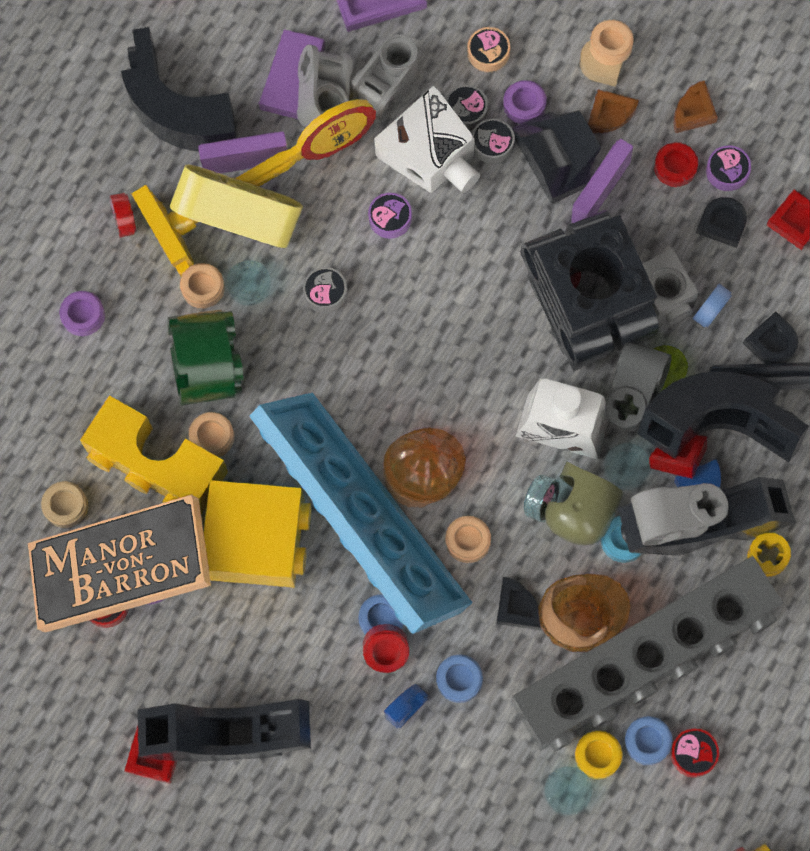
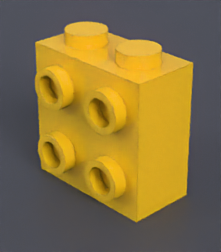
[204,480,312,588]

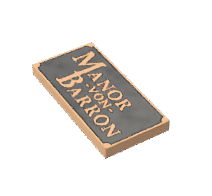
[28,495,211,633]

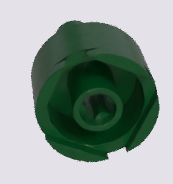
[167,309,244,406]

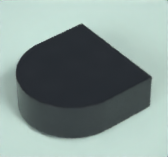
[696,197,747,248]
[743,311,798,363]

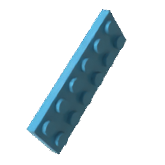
[249,392,473,634]

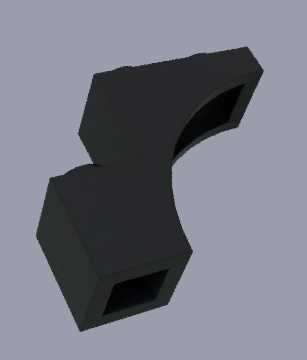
[618,477,796,556]

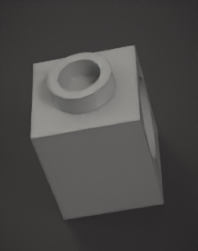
[642,249,699,325]

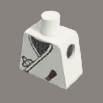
[374,86,480,193]
[516,378,609,459]

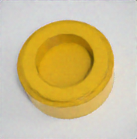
[575,731,622,780]

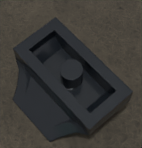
[512,110,601,204]

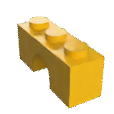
[80,395,228,514]

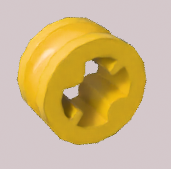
[747,533,791,577]

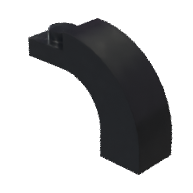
[121,27,237,152]
[637,372,809,463]
[137,699,311,761]

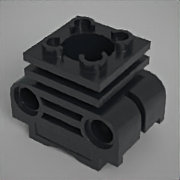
[520,210,659,372]

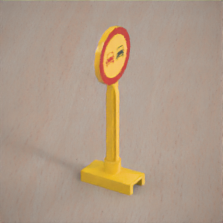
[131,99,376,276]

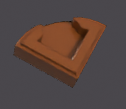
[673,80,718,134]
[588,89,639,134]

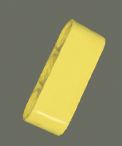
[170,164,303,248]

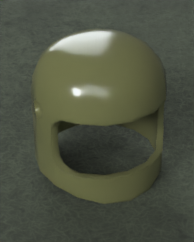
[545,461,624,546]

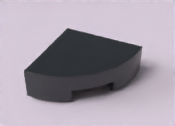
[496,577,543,631]

